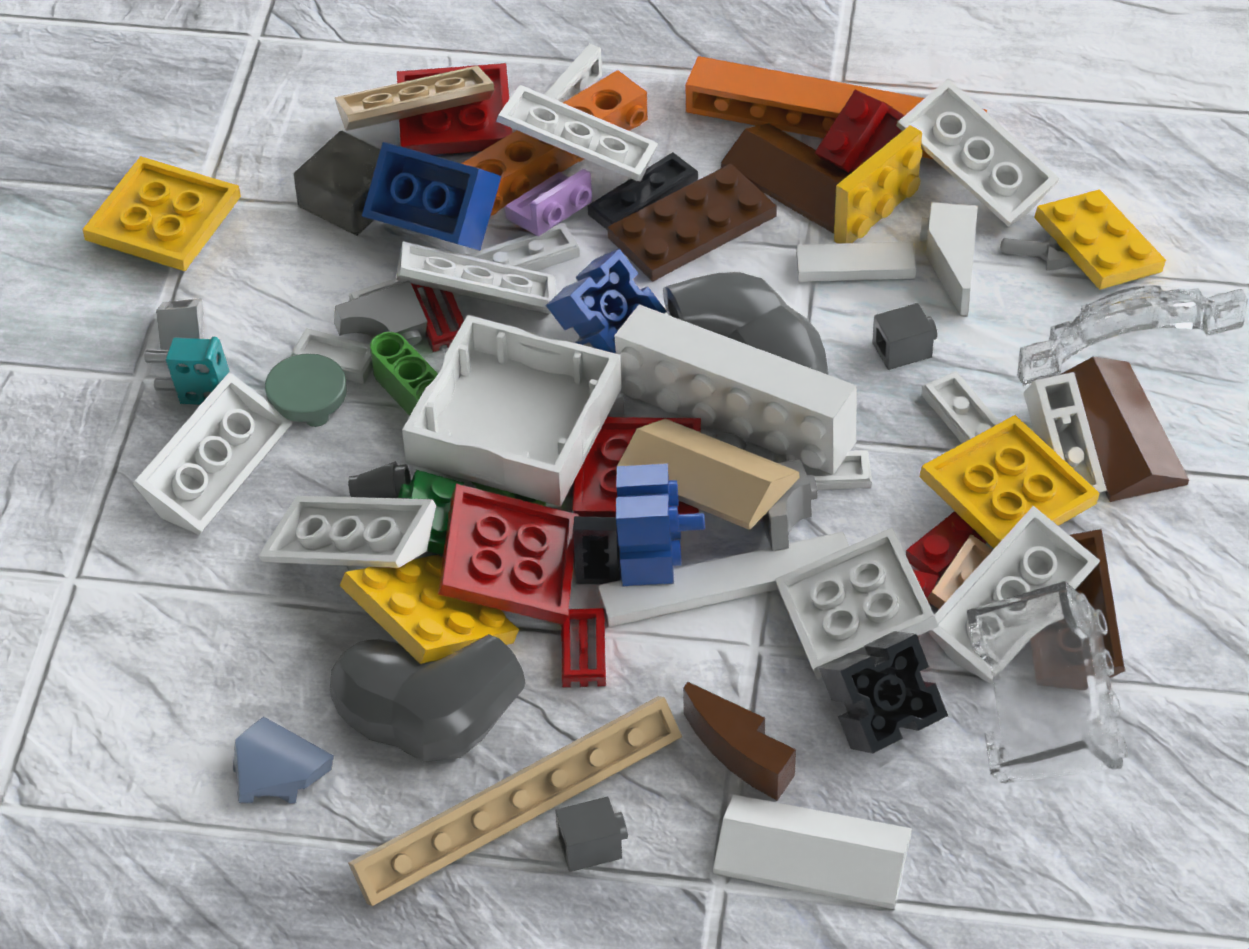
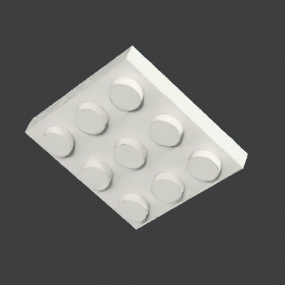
[774,527,939,680]

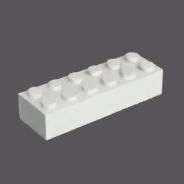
[614,305,857,475]

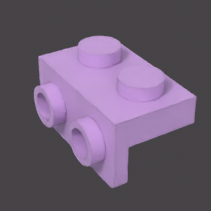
[505,169,592,236]

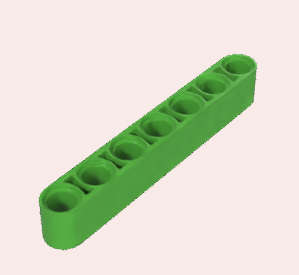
[370,332,546,506]

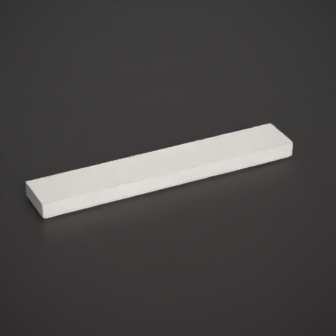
[349,223,580,308]
[598,532,849,627]

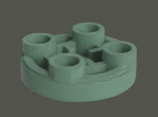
[265,354,347,427]

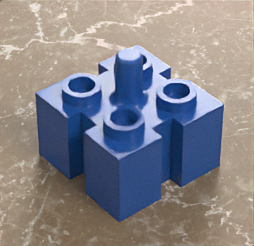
[545,248,667,354]
[616,463,705,586]

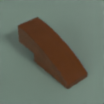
[683,682,796,801]

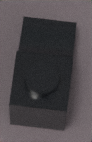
[573,516,620,585]

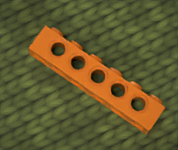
[461,70,648,216]

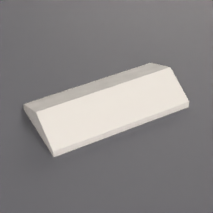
[896,78,1060,227]
[496,85,658,181]
[396,241,556,314]
[133,372,294,535]
[258,496,436,568]
[928,506,1100,684]
[713,794,912,910]

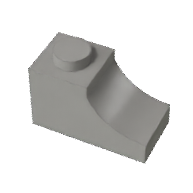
[334,281,427,346]
[156,298,204,350]
[760,459,817,551]

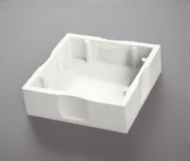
[402,315,621,506]

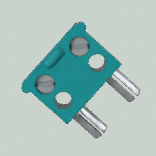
[144,337,230,405]

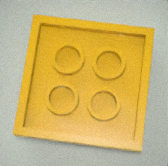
[82,156,241,271]
[919,415,1100,548]
[340,555,519,664]

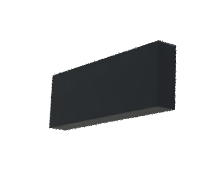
[587,152,698,230]

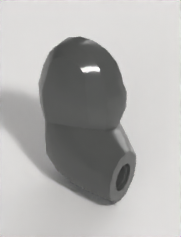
[663,272,828,375]
[330,634,525,762]

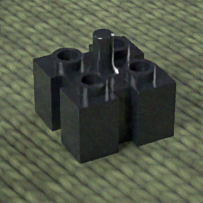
[819,631,948,754]

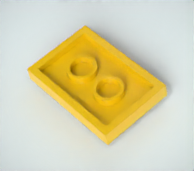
[834,125,923,244]
[1034,189,1166,290]

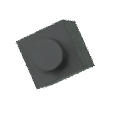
[872,303,937,370]
[555,796,628,872]

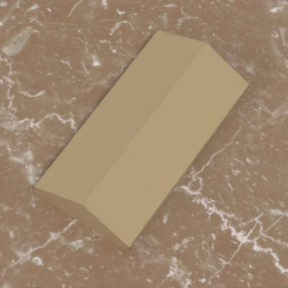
[335,66,495,131]
[616,419,800,530]

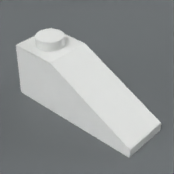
[920,202,978,316]
[1024,372,1107,493]

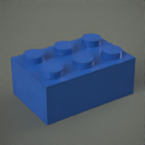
[362,142,502,251]

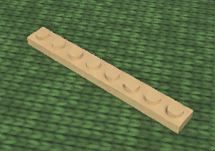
[348,696,682,906]

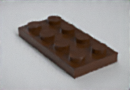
[607,163,777,282]

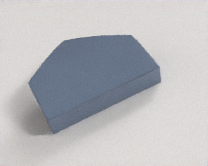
[233,717,334,803]

